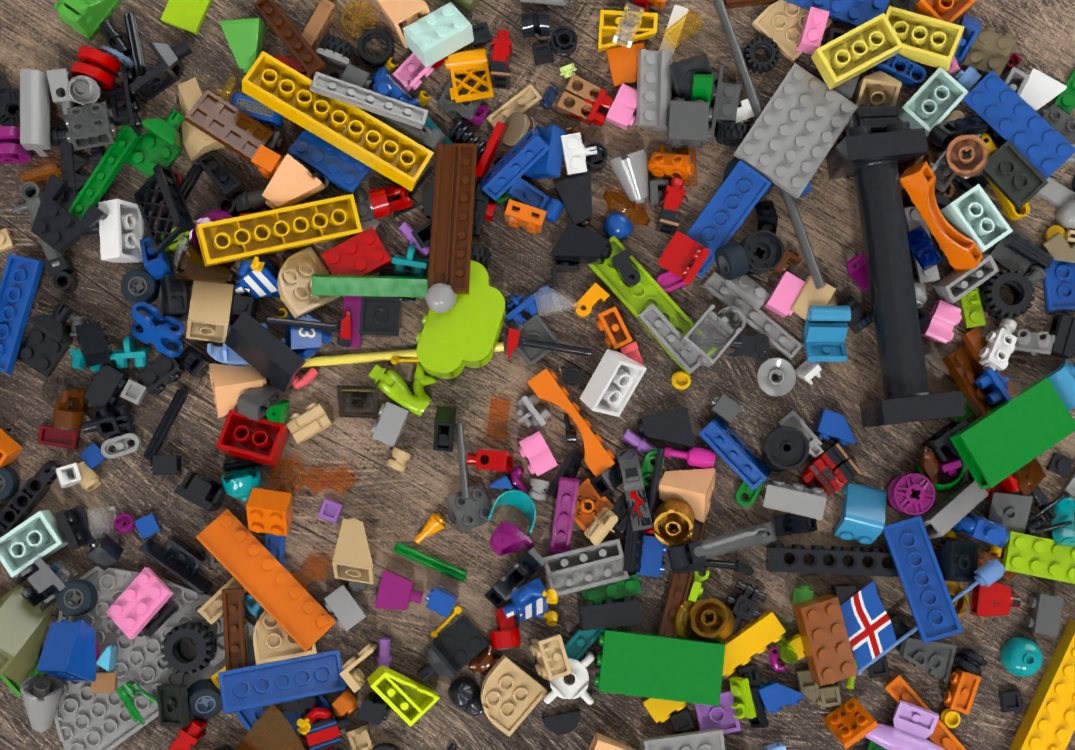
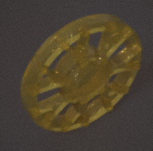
[341,1,377,37]
[675,600,696,638]

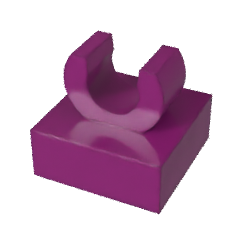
[939,453,962,478]

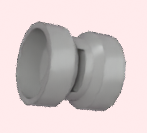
[528,478,550,501]

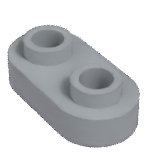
[101,433,142,459]

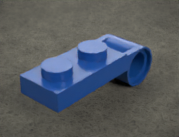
[506,178,564,223]

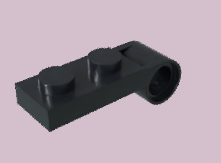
[929,115,989,149]

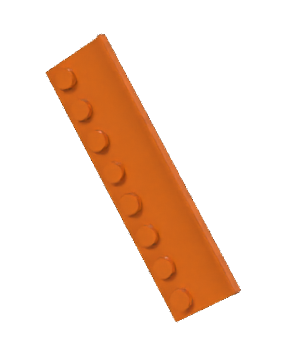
[196,509,336,652]

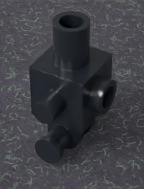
[81,402,136,438]
[726,580,768,632]

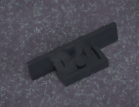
[109,63,143,137]
[138,536,213,595]

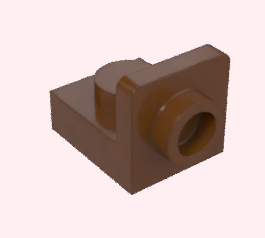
[770,249,802,276]

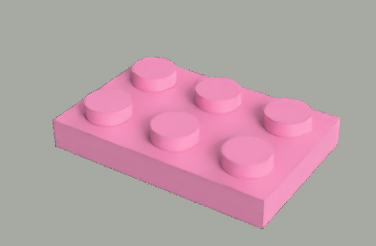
[106,567,174,639]

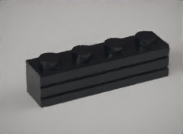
[1003,233,1054,269]
[623,521,645,572]

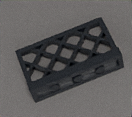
[134,163,195,254]

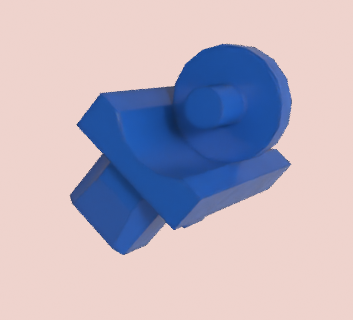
[505,294,540,325]
[974,368,1012,405]

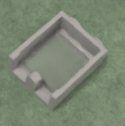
[679,304,742,368]

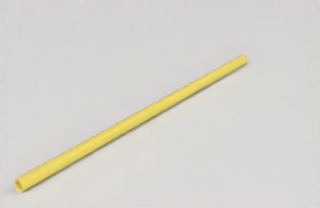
[243,342,504,368]

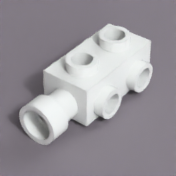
[979,319,1017,373]

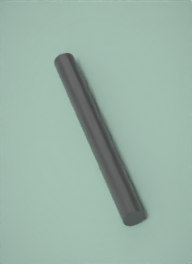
[455,423,470,500]

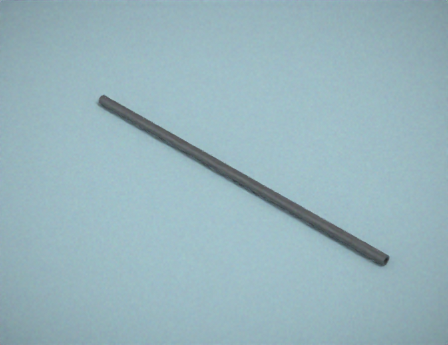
[713,0,826,289]

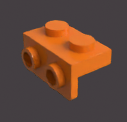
[944,668,981,715]

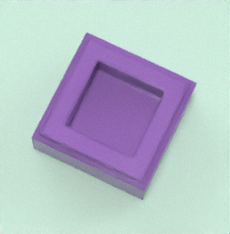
[318,498,344,523]

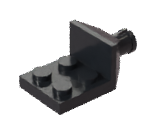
[129,39,193,103]
[17,303,73,378]
[417,614,490,683]

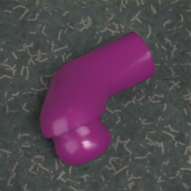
[510,466,529,494]
[769,647,786,673]

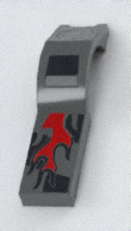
[615,446,653,531]

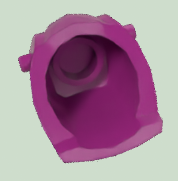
[489,521,535,556]

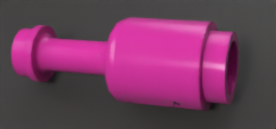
[664,445,716,468]

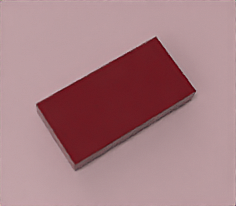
[37,424,81,449]

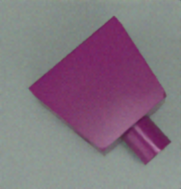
[374,569,424,610]

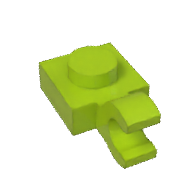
[688,570,710,602]

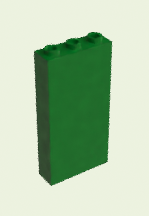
[949,377,1075,489]
[594,628,725,706]

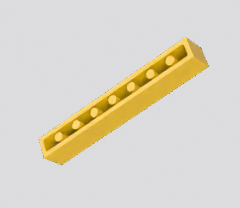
[641,610,786,723]

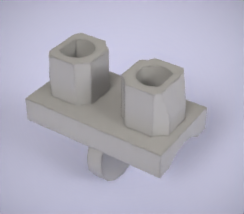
[1015,329,1056,356]
[516,394,551,431]

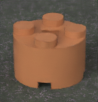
[946,135,988,178]

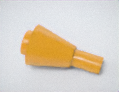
[414,513,446,544]

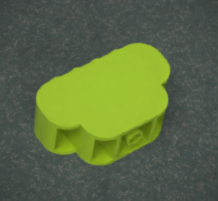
[416,260,506,379]

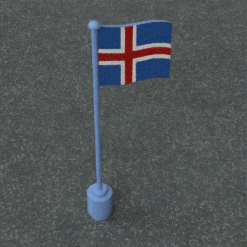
[840,559,1006,675]

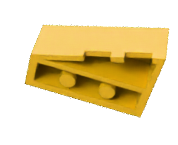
[597,10,658,53]

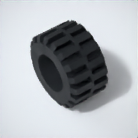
[979,269,1035,320]
[160,621,217,675]

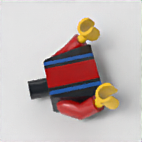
[297,707,350,750]

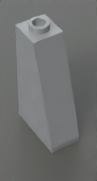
[921,479,989,539]

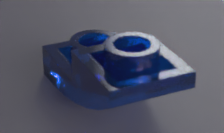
[907,225,942,271]

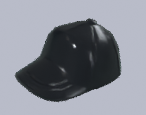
[448,676,484,716]

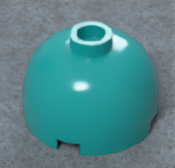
[221,467,262,501]
[1000,636,1043,677]

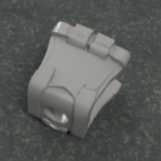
[307,48,351,80]

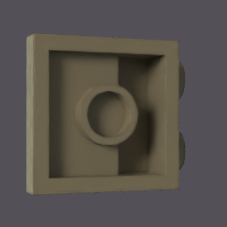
[963,27,1017,77]

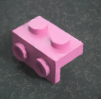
[391,53,435,93]

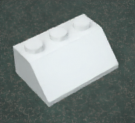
[98,199,145,263]
[580,349,647,417]

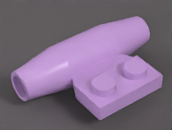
[864,699,945,750]

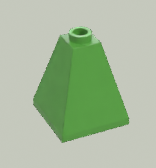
[220,18,266,74]

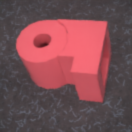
[619,342,644,366]

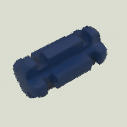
[540,86,559,110]

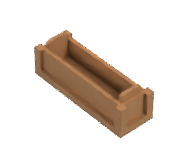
[301,0,338,51]

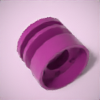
[885,474,935,515]

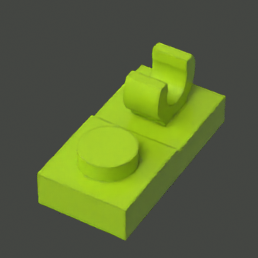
[959,288,986,329]
[729,676,757,719]

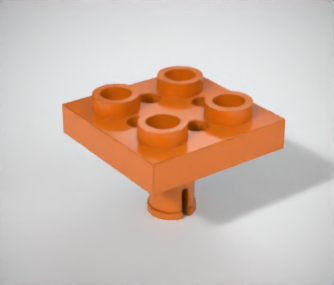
[574,478,614,532]
[822,696,878,749]

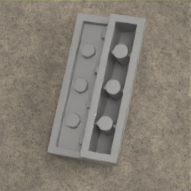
[636,49,673,133]
[20,69,51,157]
[544,539,629,597]

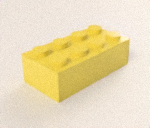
[886,6,965,71]
[811,13,903,90]

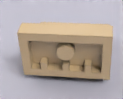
[529,634,572,681]
[340,643,378,693]

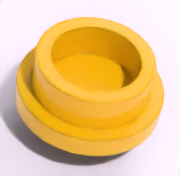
[671,371,691,390]
[940,708,961,728]

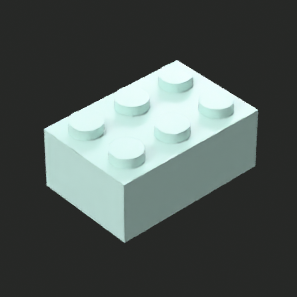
[403,2,474,68]
[897,67,969,137]
[940,184,1013,253]
[0,510,69,578]

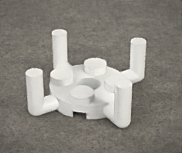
[544,651,595,705]

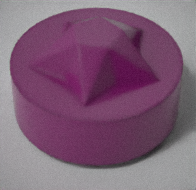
[113,514,135,534]

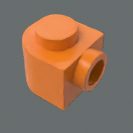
[332,689,358,717]

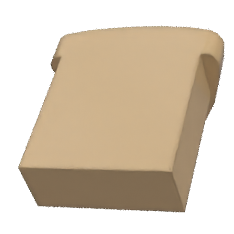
[345,723,374,750]

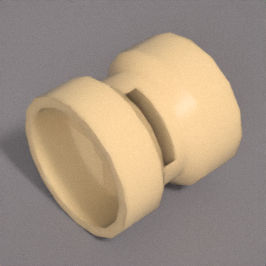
[386,447,411,473]

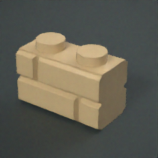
[286,403,334,444]

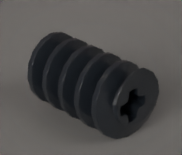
[449,120,486,161]

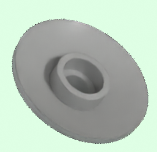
[757,358,796,396]

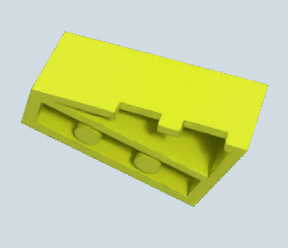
[367,665,440,727]

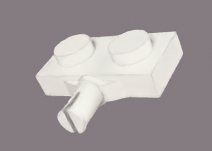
[560,132,597,175]

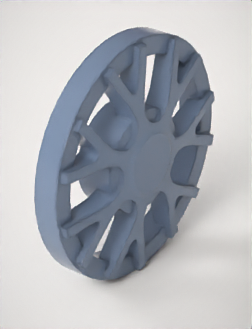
[99,45,134,69]

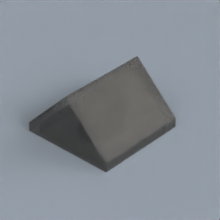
[337,385,380,418]

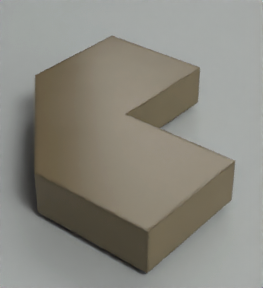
[1042,232,1075,263]
[795,668,842,708]

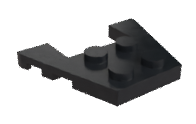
[31,174,108,253]

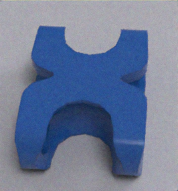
[131,302,185,357]

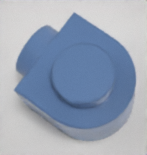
[954,66,981,91]

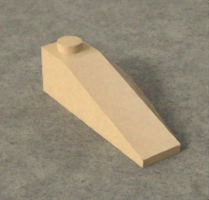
[178,77,225,161]

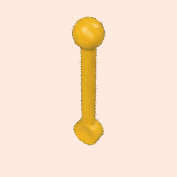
[391,356,419,364]
[430,606,462,638]

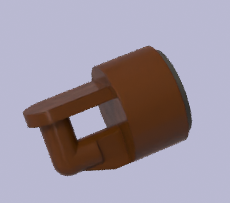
[52,387,85,431]

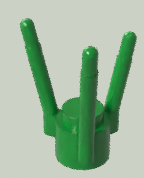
[116,681,158,725]

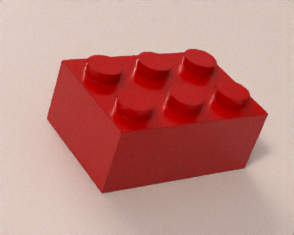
[321,226,393,276]
[216,410,290,467]

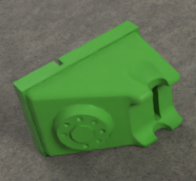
[54,0,122,41]

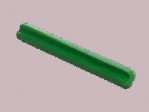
[394,542,467,582]

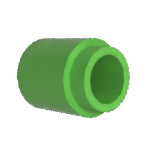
[792,584,814,612]

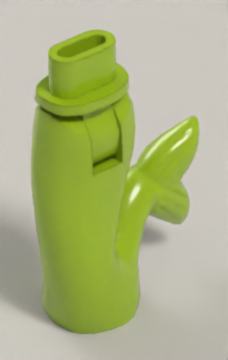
[368,363,437,417]

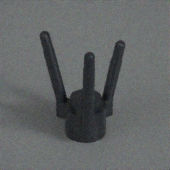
[1027,494,1073,536]

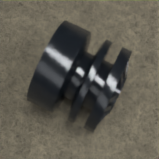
[739,230,784,275]

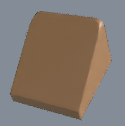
[91,671,117,693]

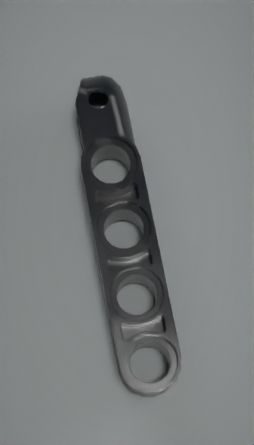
[0,460,61,538]

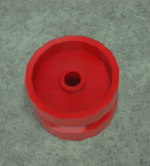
[70,46,121,89]

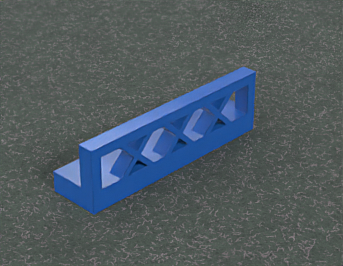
[480,127,550,201]
[699,416,772,491]

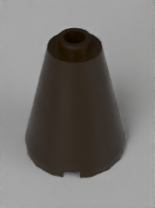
[175,241,234,284]

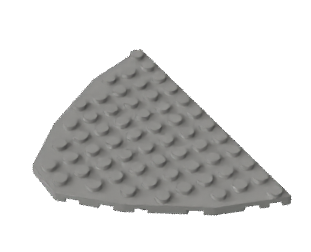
[54,566,255,750]

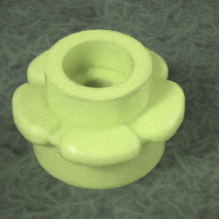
[559,63,577,79]

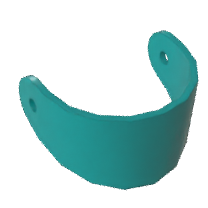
[487,490,536,536]
[1050,498,1075,547]

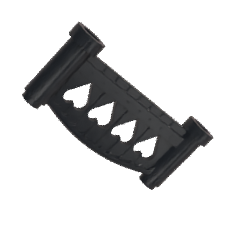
[50,126,110,236]

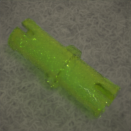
[778,645,798,663]

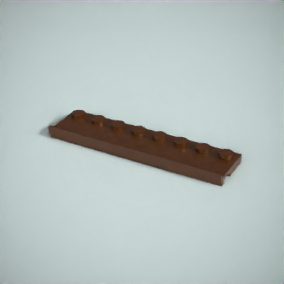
[427,143,478,294]
[942,344,1047,495]

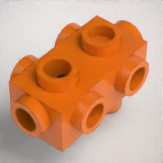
[647,146,694,180]

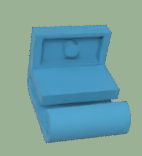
[803,305,851,362]
[1039,360,1075,412]
[834,482,886,545]

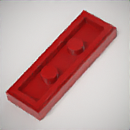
[476,121,509,178]

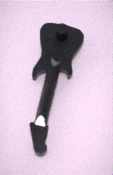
[684,333,770,362]
[673,545,754,575]

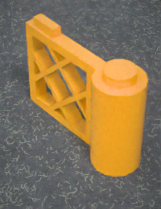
[444,48,494,103]

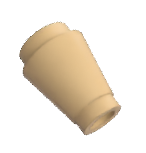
[77,462,101,492]

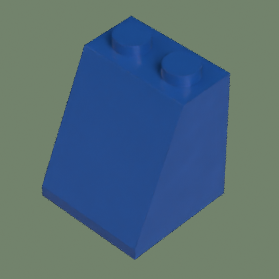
[36,620,96,682]

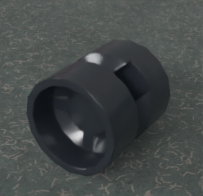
[522,11,550,38]
[585,142,608,173]

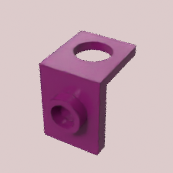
[847,252,869,292]

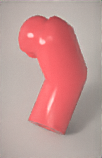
[292,367,318,389]

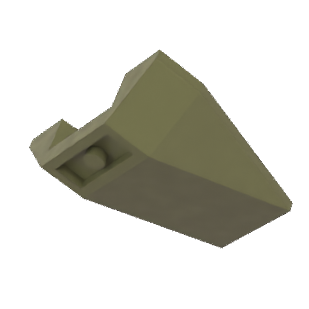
[0,584,53,684]

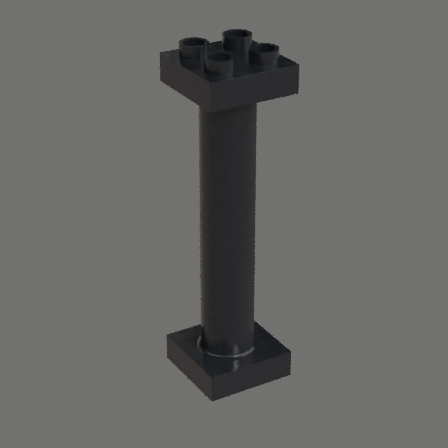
[826,121,966,428]

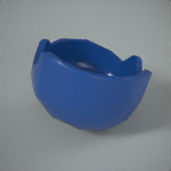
[603,210,634,240]

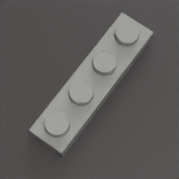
[904,206,940,284]
[638,303,701,375]

